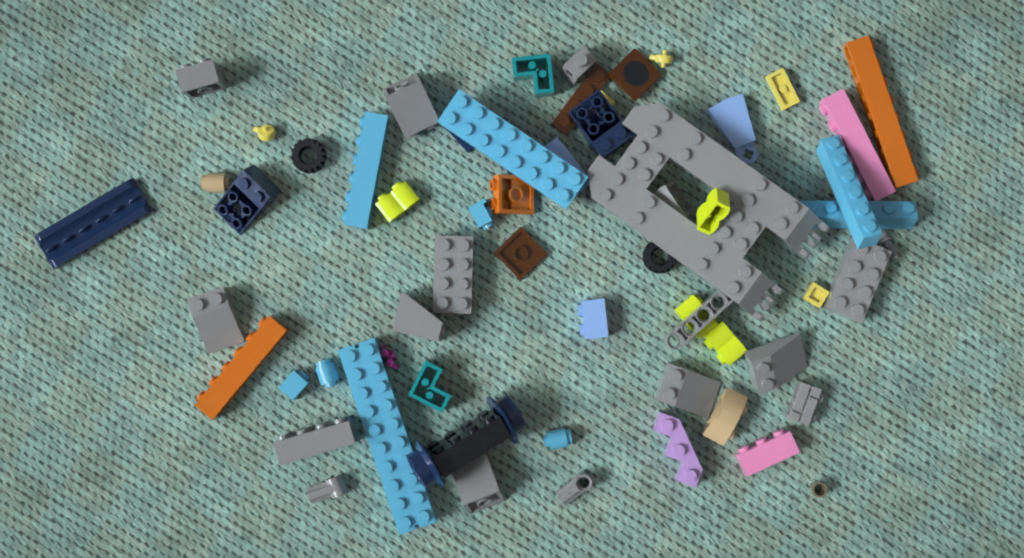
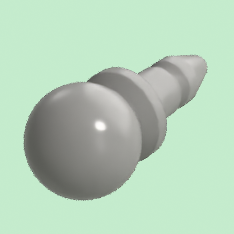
[878,229,898,259]

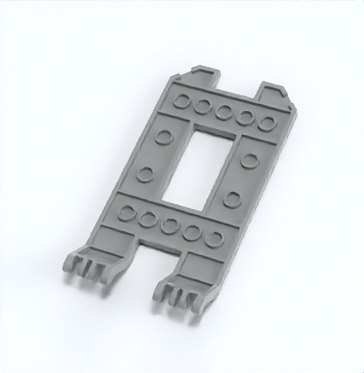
[587,103,830,322]

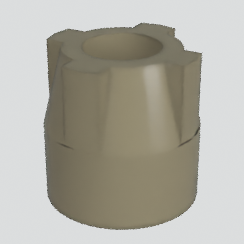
[809,481,828,498]

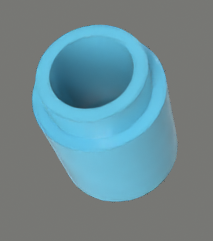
[315,358,339,388]
[543,428,573,450]

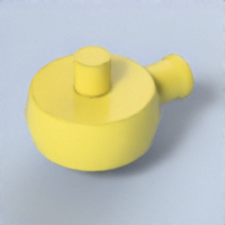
[649,50,673,68]
[253,125,276,141]

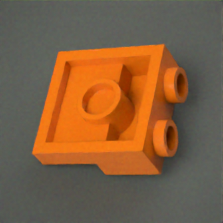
[490,174,534,215]

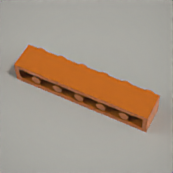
[195,316,290,420]

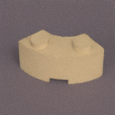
[703,387,748,446]

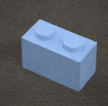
[577,299,608,339]

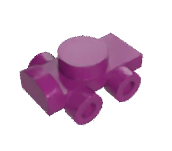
[381,344,400,370]

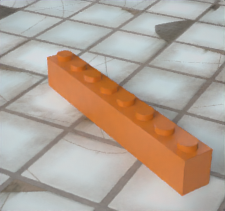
[842,35,919,188]

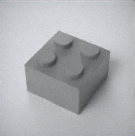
[175,58,227,99]

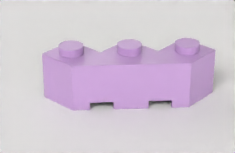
[652,411,703,488]

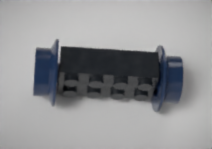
[406,395,526,490]

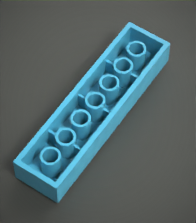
[437,89,588,210]

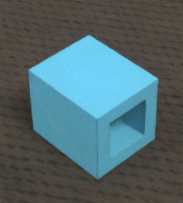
[279,370,311,401]

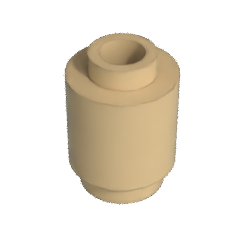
[201,173,231,193]

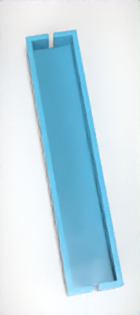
[338,337,437,535]

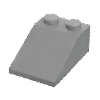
[187,287,245,354]
[744,333,807,394]
[654,363,721,418]

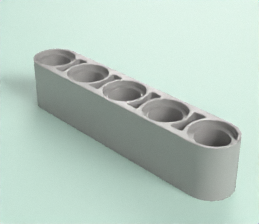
[664,290,733,350]

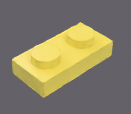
[765,68,800,111]

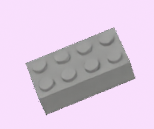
[432,235,474,314]
[821,237,892,323]
[273,416,360,465]

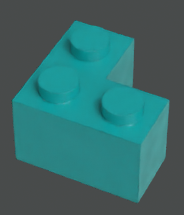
[512,54,554,98]
[408,360,452,413]

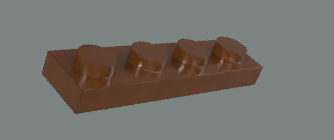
[551,63,610,136]

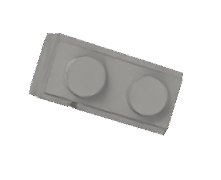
[785,381,824,426]

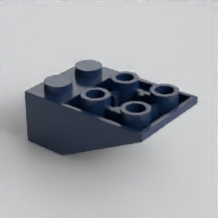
[568,89,634,158]
[213,164,281,235]

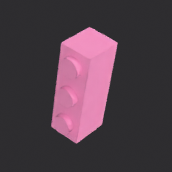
[735,428,800,477]

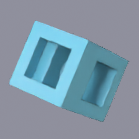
[468,199,494,230]

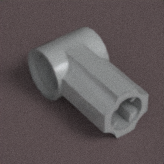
[556,471,592,506]
[306,474,348,504]

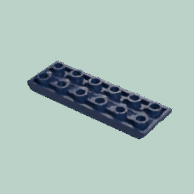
[34,178,153,270]

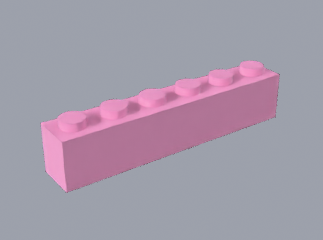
[819,89,896,201]

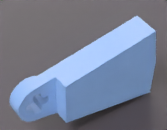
[707,94,758,165]

